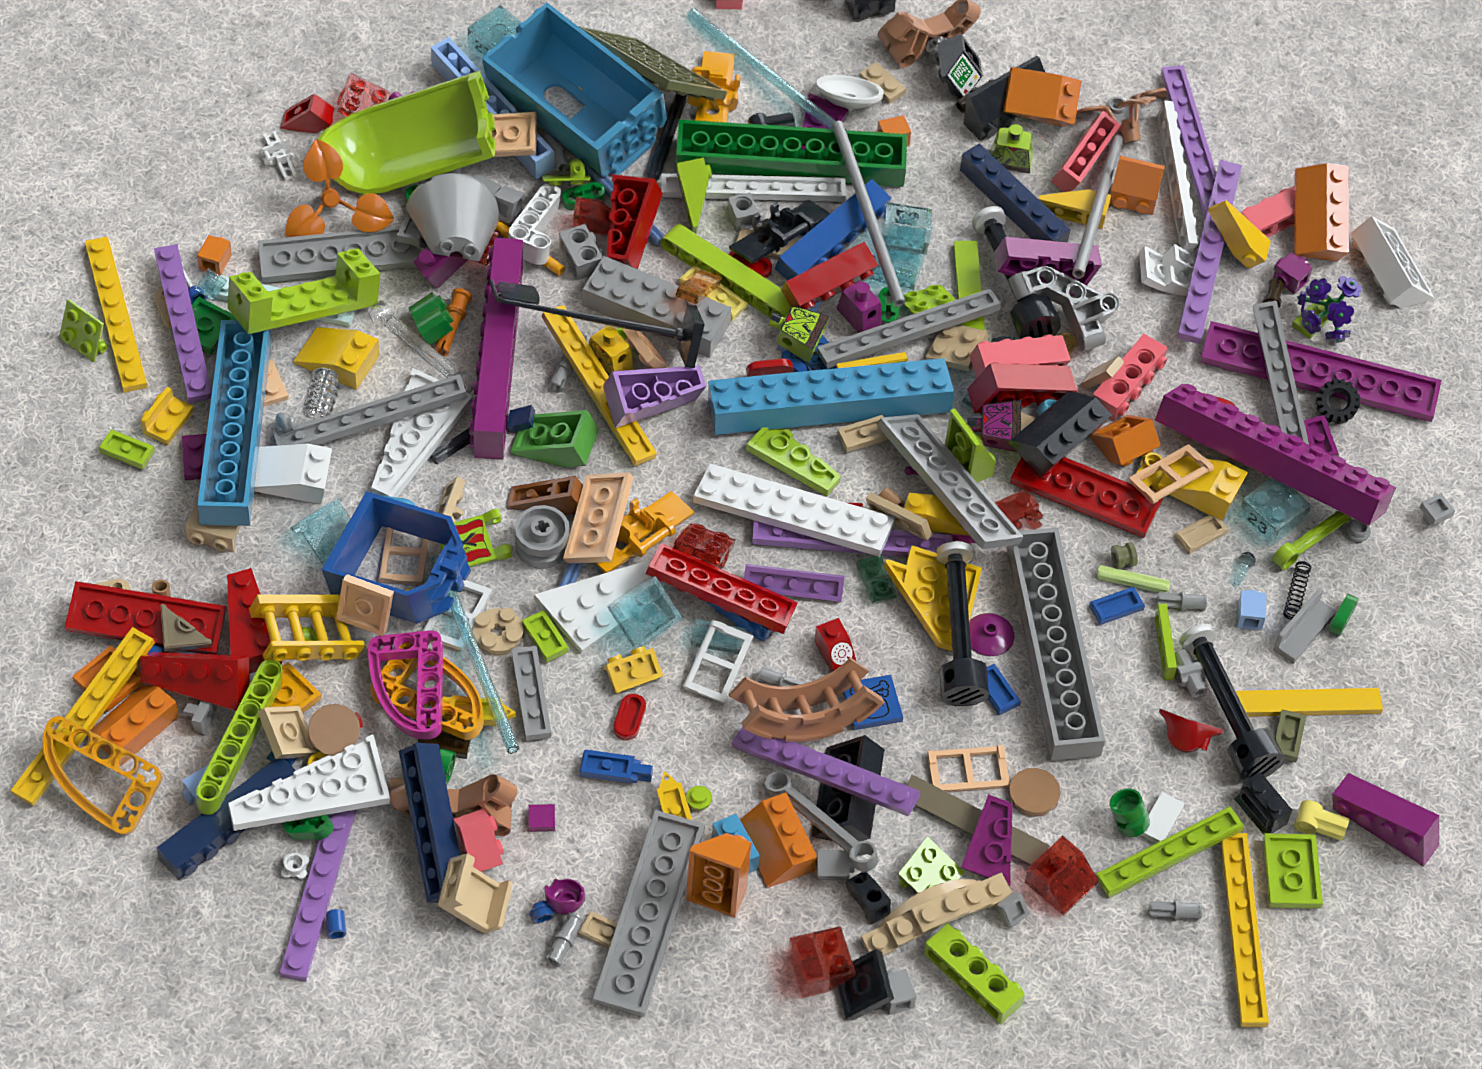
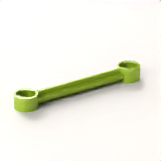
[1272,511,1352,571]

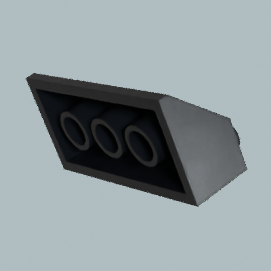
[963,55,1045,141]
[1008,391,1112,478]
[811,735,885,842]

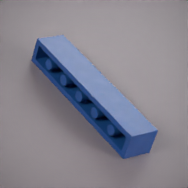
[774,180,892,281]

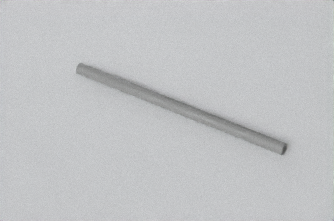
[832,121,905,307]
[1072,135,1123,279]

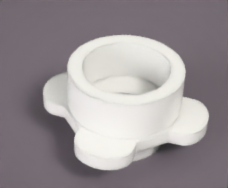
[281,853,309,879]

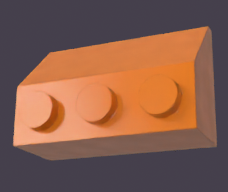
[90,685,179,766]
[740,793,817,888]

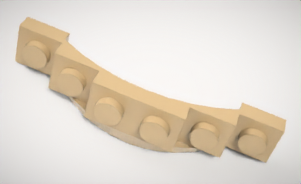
[860,872,1012,956]

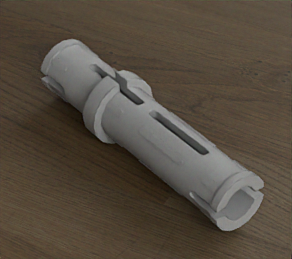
[548,330,587,393]

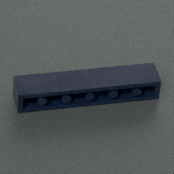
[960,143,1070,243]
[399,743,460,903]
[156,759,296,880]

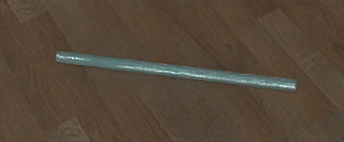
[687,7,846,130]
[431,555,519,754]

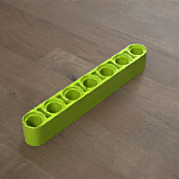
[660,224,791,318]
[196,659,282,815]

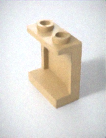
[185,497,255,552]
[438,853,513,934]

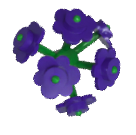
[1297,276,1362,343]

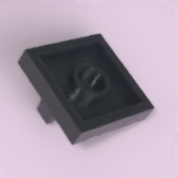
[834,949,894,1021]

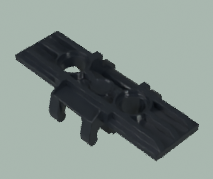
[729,200,831,264]

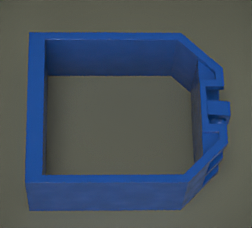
[321,491,471,624]

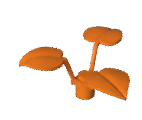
[285,139,394,238]

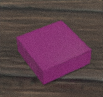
[529,804,555,832]

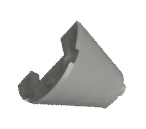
[406,173,499,261]

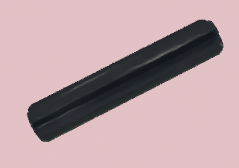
[430,428,471,464]

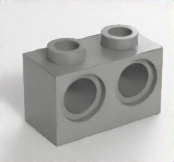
[559,224,605,280]

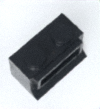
[1234,772,1293,835]

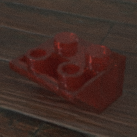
[1024,835,1099,916]
[788,926,856,998]

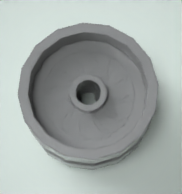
[515,505,570,569]

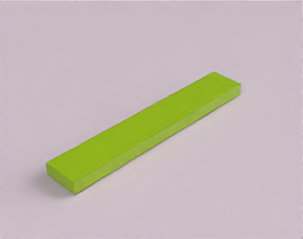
[953,240,985,330]
[1095,806,1244,898]

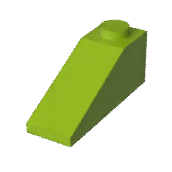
[676,158,712,234]

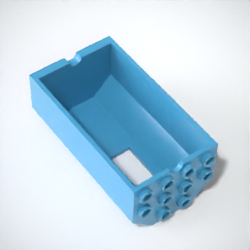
[482,2,667,176]

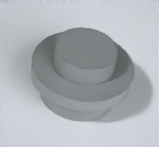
[1346,519,1371,542]

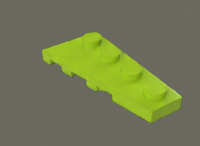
[746,427,841,497]

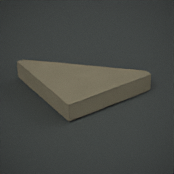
[160,604,212,652]

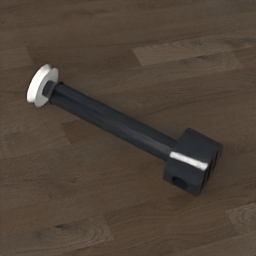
[972,206,1061,339]
[936,541,989,706]
[1179,624,1285,781]

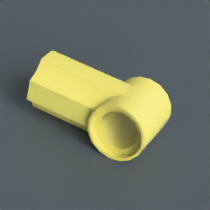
[1294,800,1349,841]

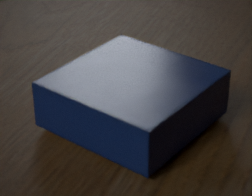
[507,405,535,433]

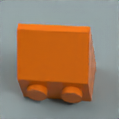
[1109,156,1165,215]
[1090,415,1161,466]

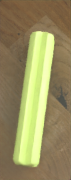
[1097,565,1170,593]

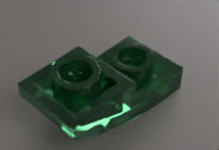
[856,555,897,604]

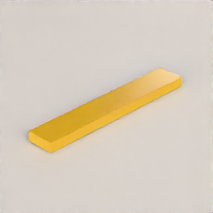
[1236,688,1383,717]

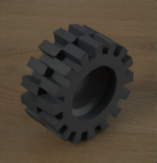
[1316,379,1361,424]

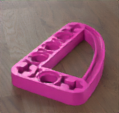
[368,630,443,739]

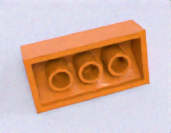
[1294,163,1349,261]
[686,833,752,918]

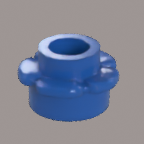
[529,901,554,924]

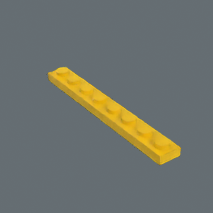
[85,236,148,393]
[541,305,657,466]
[10,627,155,807]
[1220,833,1269,1027]

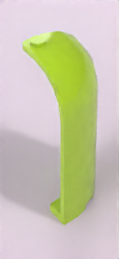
[318,71,496,194]

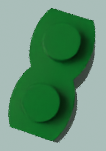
[408,292,454,345]

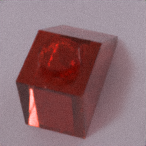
[573,197,611,236]

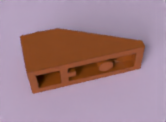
[507,476,583,515]

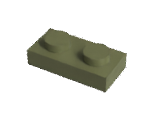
[1275,709,1307,763]

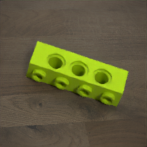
[923,923,1025,1025]

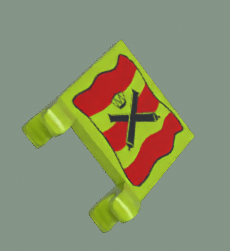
[439,508,512,567]

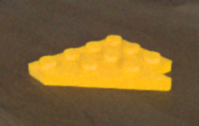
[884,545,982,651]

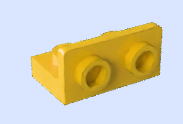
[141,387,194,445]
[602,646,663,694]

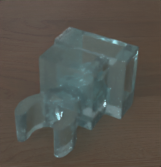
[195,268,227,301]

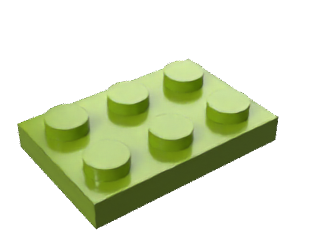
[1263,833,1323,909]

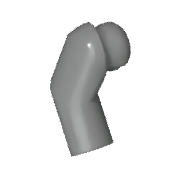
[275,412,297,432]

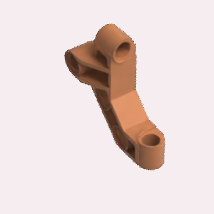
[877,0,981,68]
[390,774,518,836]

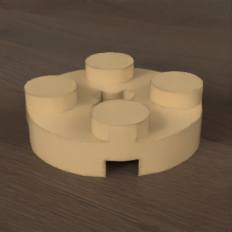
[473,608,524,656]

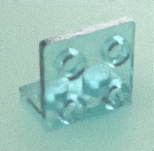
[869,243,925,291]
[290,498,351,565]

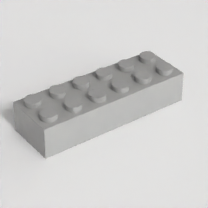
[582,256,731,358]

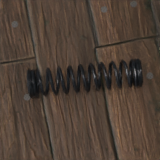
[1283,561,1312,620]

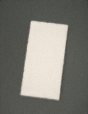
[1139,792,1185,844]

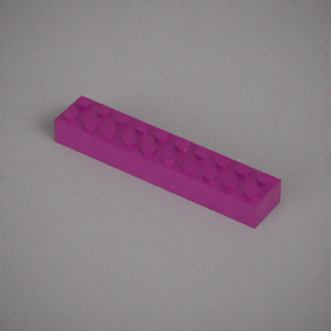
[469,238,523,460]
[1155,384,1396,526]

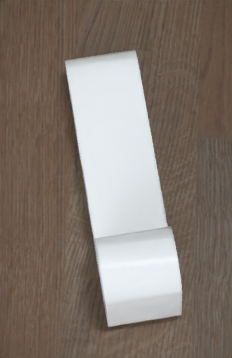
[508,184,561,265]

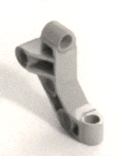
[1008,266,1120,351]

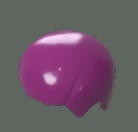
[544,878,586,915]

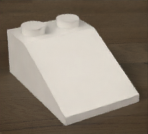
[254,444,332,504]

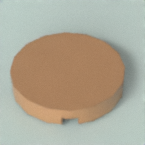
[308,704,360,756]
[1008,768,1061,817]

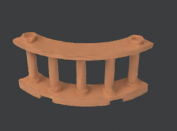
[729,658,885,742]

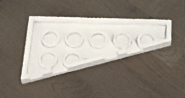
[371,368,473,497]
[534,550,682,654]
[229,734,390,831]

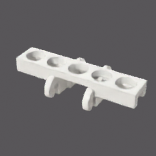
[260,131,297,181]

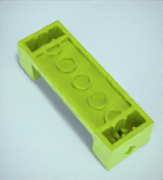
[227,248,380,334]

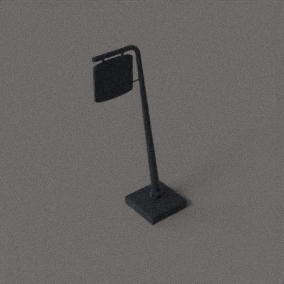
[489,279,705,368]

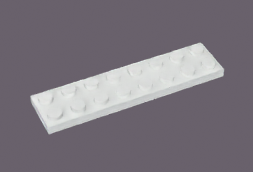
[693,464,895,557]

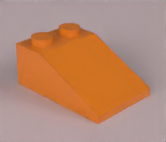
[1003,67,1082,127]

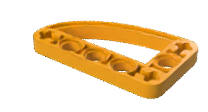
[370,642,484,740]
[42,716,163,835]

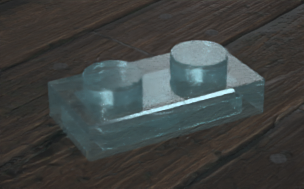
[691,619,745,654]

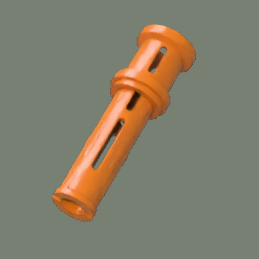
[434,288,472,356]

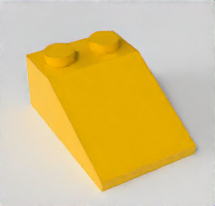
[293,327,380,390]
[1157,456,1248,521]

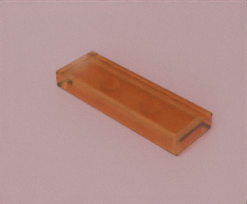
[676,269,723,304]

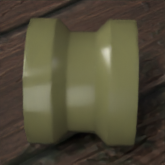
[1111,542,1138,569]

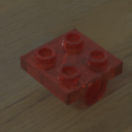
[337,73,392,116]
[673,523,736,569]

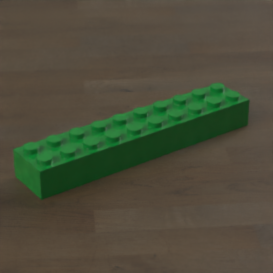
[675,119,907,187]

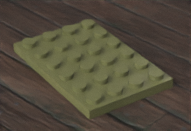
[578,26,727,101]

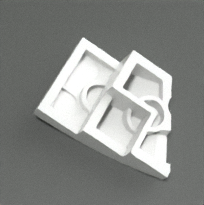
[1139,244,1213,296]

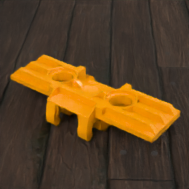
[687,51,741,122]
[594,491,694,573]

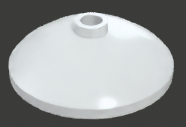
[816,75,884,111]

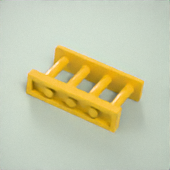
[249,595,365,661]

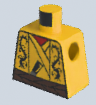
[589,326,634,376]

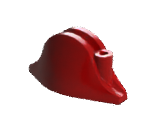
[1159,709,1224,753]

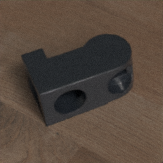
[845,872,891,925]

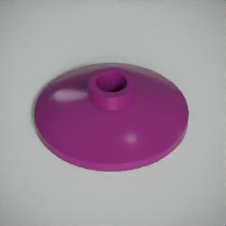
[969,613,1015,656]

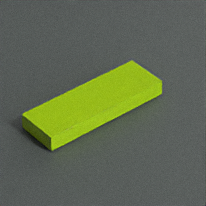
[1154,603,1177,680]

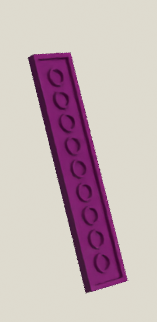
[1200,321,1442,422]

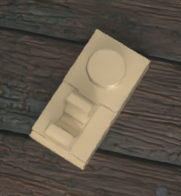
[436,476,465,522]

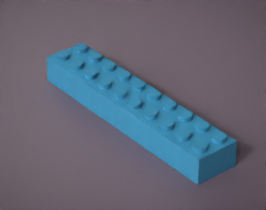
[197,320,271,526]
[708,358,954,435]

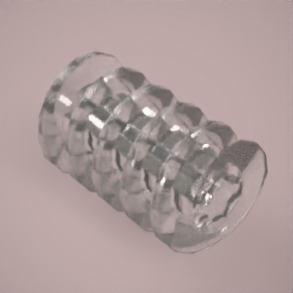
[302,368,341,420]

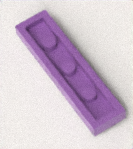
[744,564,845,602]

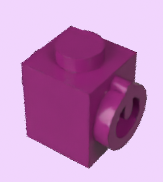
[1273,253,1313,295]

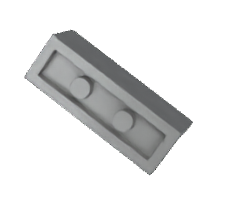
[1273,588,1336,664]

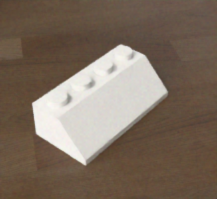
[1351,216,1435,308]

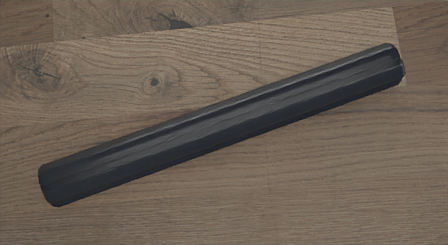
[647,93,687,181]

